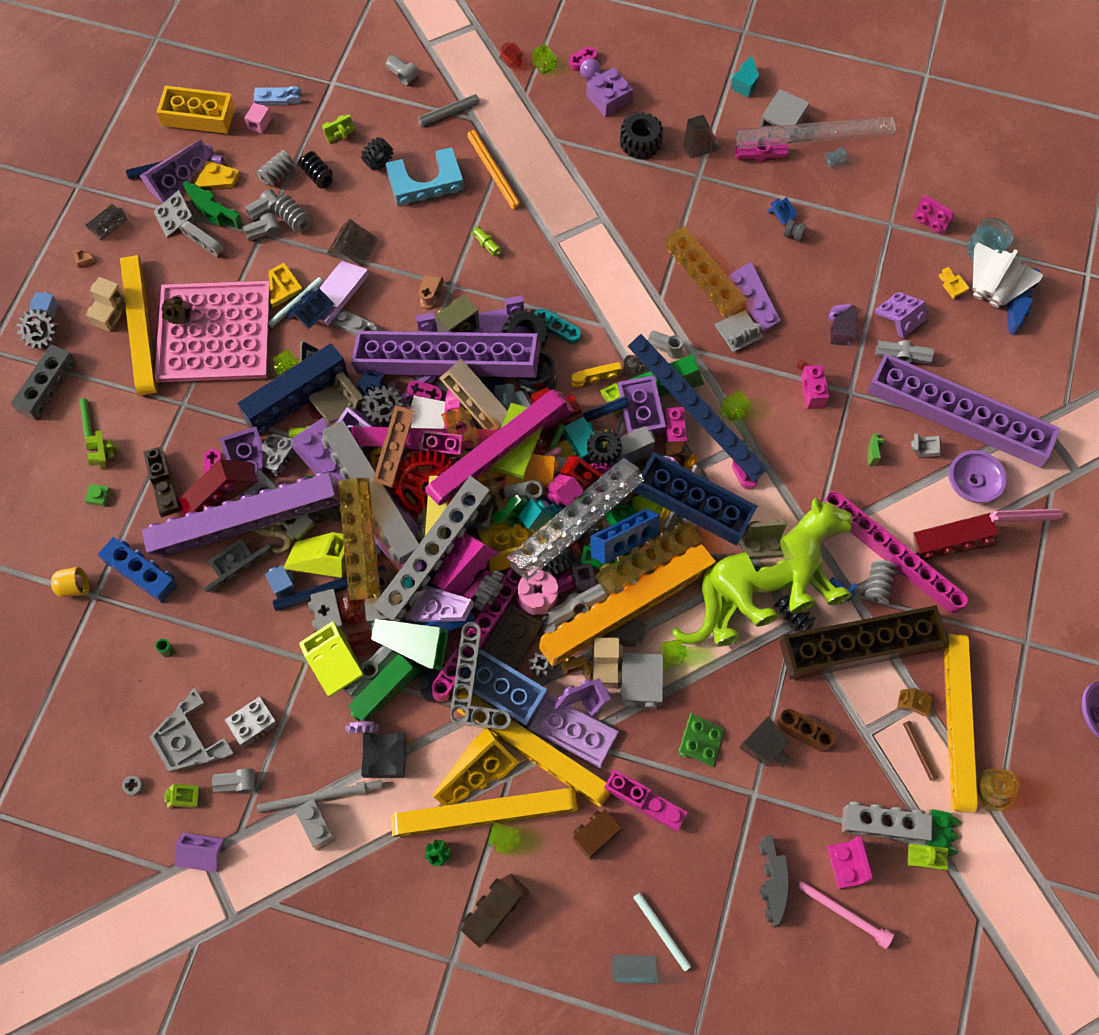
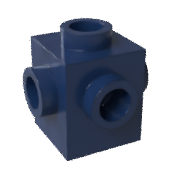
[358,370,387,397]

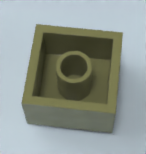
[436,295,480,333]

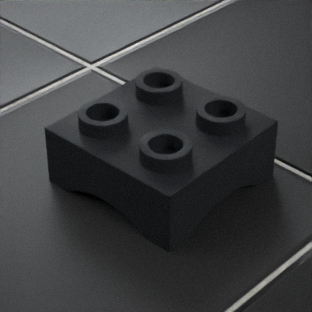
[361,733,406,778]

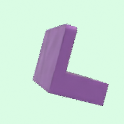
[175,832,224,872]

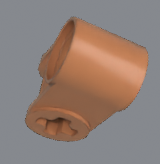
[419,274,443,309]

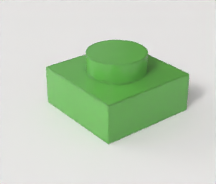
[85,484,111,507]

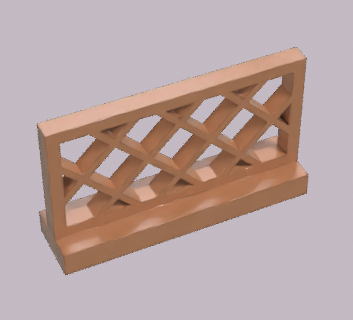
[373,405,415,487]

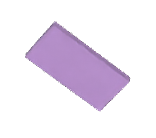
[318,261,370,325]
[528,694,619,769]

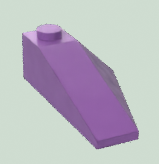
[140,139,211,204]

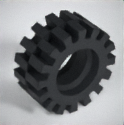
[361,137,394,171]
[587,428,622,466]
[539,548,577,576]

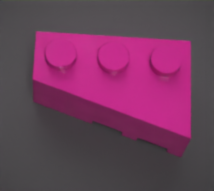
[432,533,500,596]

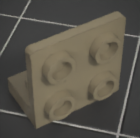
[742,519,787,559]

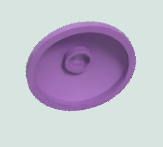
[948,450,1007,504]
[1081,682,1099,738]

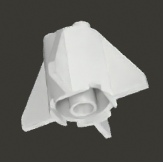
[973,243,1044,308]

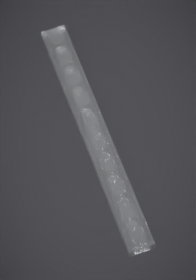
[735,116,896,148]

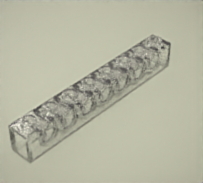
[507,458,643,581]

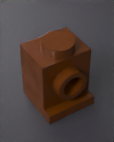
[664,441,686,467]

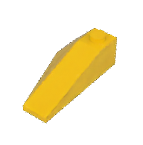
[477,524,564,573]
[432,729,520,806]

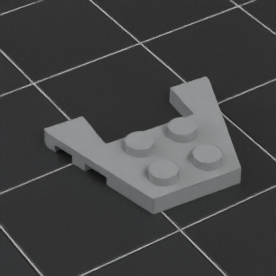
[149,688,235,773]

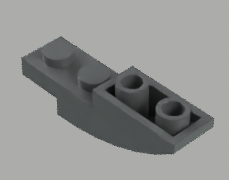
[758,835,788,927]

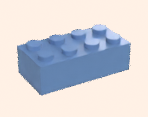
[460,648,548,727]

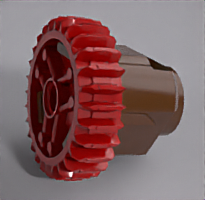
[392,449,456,518]

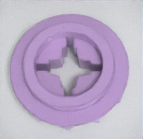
[345,721,379,733]

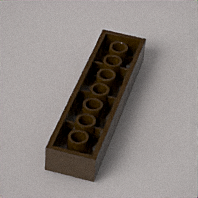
[779,605,949,680]

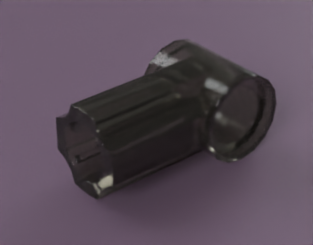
[622,354,650,378]

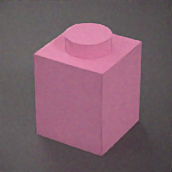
[244,103,272,134]

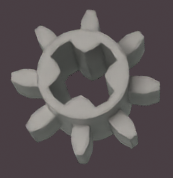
[529,653,553,678]

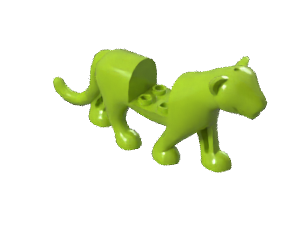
[672,498,853,647]

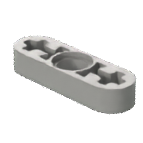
[180,221,223,257]

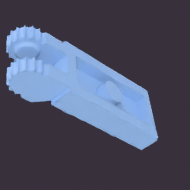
[254,86,301,105]

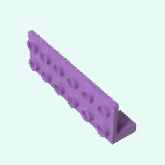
[416,295,530,333]

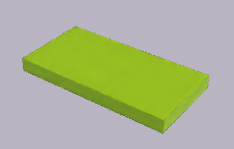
[489,403,543,479]

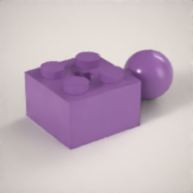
[580,58,633,117]

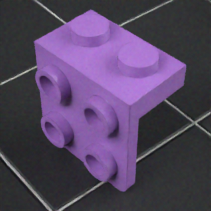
[875,292,928,338]
[554,678,611,717]

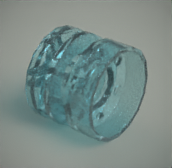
[966,218,1013,261]

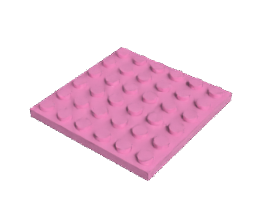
[155,281,270,383]

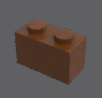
[573,809,622,859]

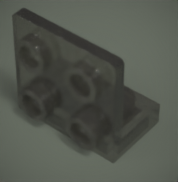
[327,219,378,267]

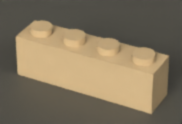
[439,359,507,430]

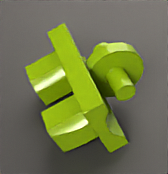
[322,114,356,143]
[85,430,119,469]
[908,843,948,871]

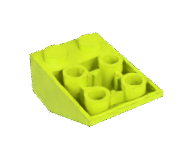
[284,532,352,578]
[299,621,364,698]

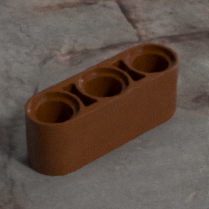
[777,709,836,752]

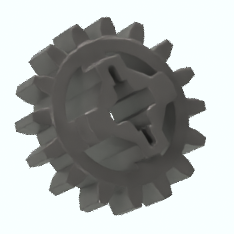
[17,309,58,349]
[362,386,403,426]
[473,569,504,611]

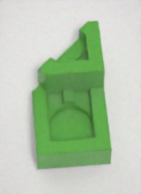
[868,433,884,466]

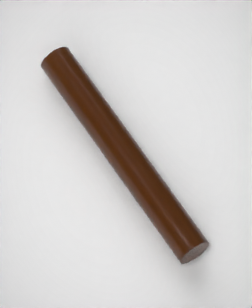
[903,721,938,781]

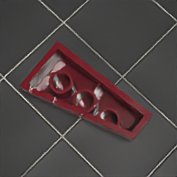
[177,459,258,517]
[913,513,998,560]

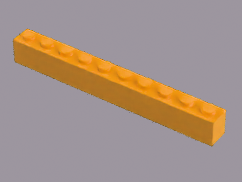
[539,544,716,667]

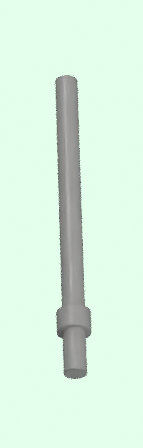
[257,780,383,813]

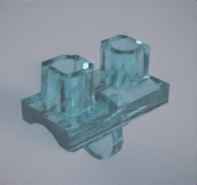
[494,384,515,411]

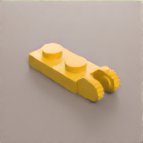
[571,362,622,388]

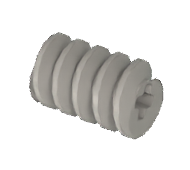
[256,150,295,186]
[275,195,313,233]
[865,560,897,604]

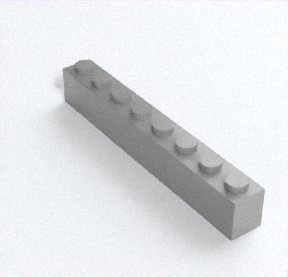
[321,421,419,564]

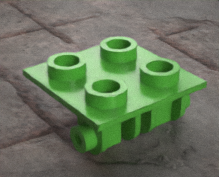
[678,713,724,767]

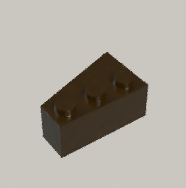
[460,874,529,948]

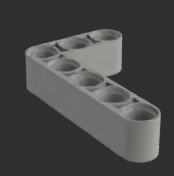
[450,622,511,730]

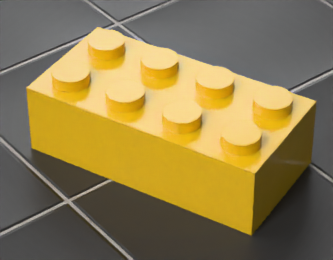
[157,86,235,134]

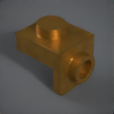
[561,656,593,680]
[897,688,932,716]

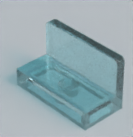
[612,955,658,984]

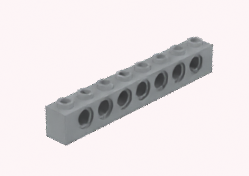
[373,476,491,621]

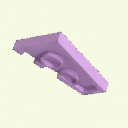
[406,585,475,623]

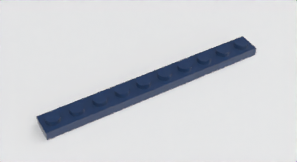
[628,334,768,482]

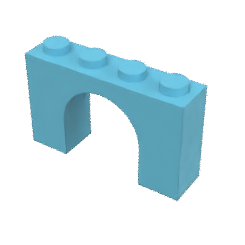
[386,147,464,206]

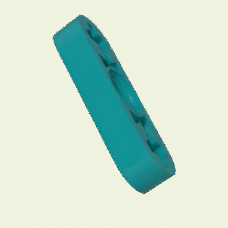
[535,309,581,344]

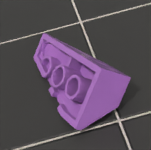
[219,427,262,500]

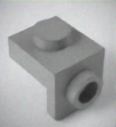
[911,434,941,458]

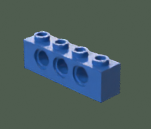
[590,509,660,564]
[97,537,177,603]

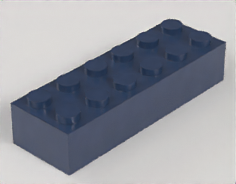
[237,343,348,434]
[634,452,758,546]

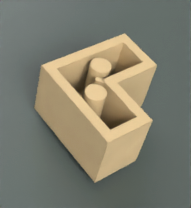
[86,277,126,332]
[592,638,623,688]

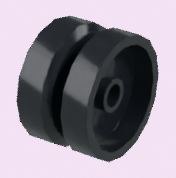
[517,350,557,397]

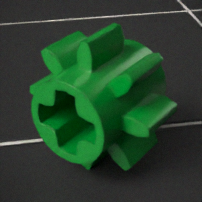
[424,839,452,867]

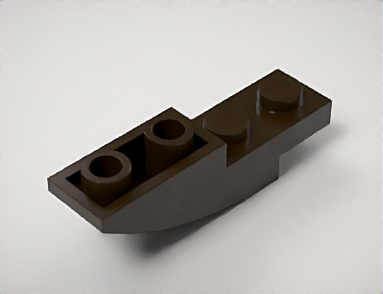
[143,446,180,518]

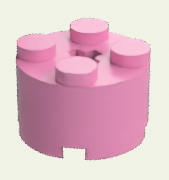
[518,569,558,615]

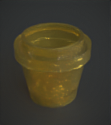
[976,768,1020,811]

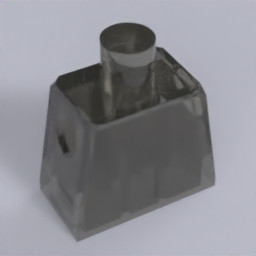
[739,716,791,768]

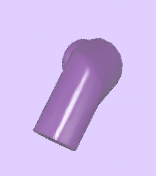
[828,303,851,322]

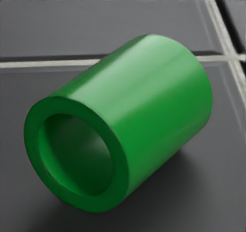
[155,639,174,657]

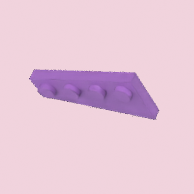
[722,262,781,333]

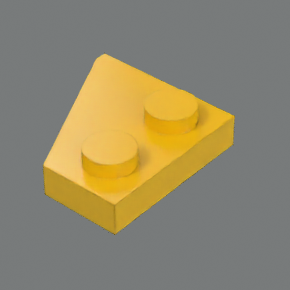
[195,161,240,190]
[269,263,303,308]

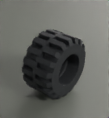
[620,112,663,159]
[501,309,549,350]

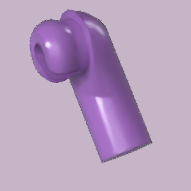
[205,145,225,165]

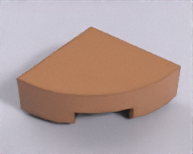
[73,249,96,268]

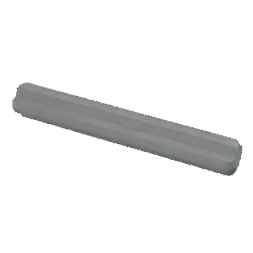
[418,94,479,127]

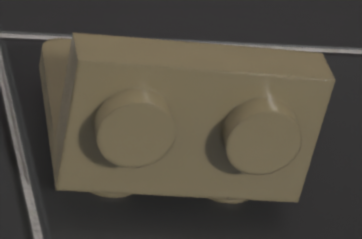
[309,372,364,423]

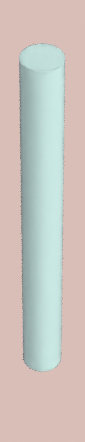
[268,277,323,328]
[633,893,692,972]

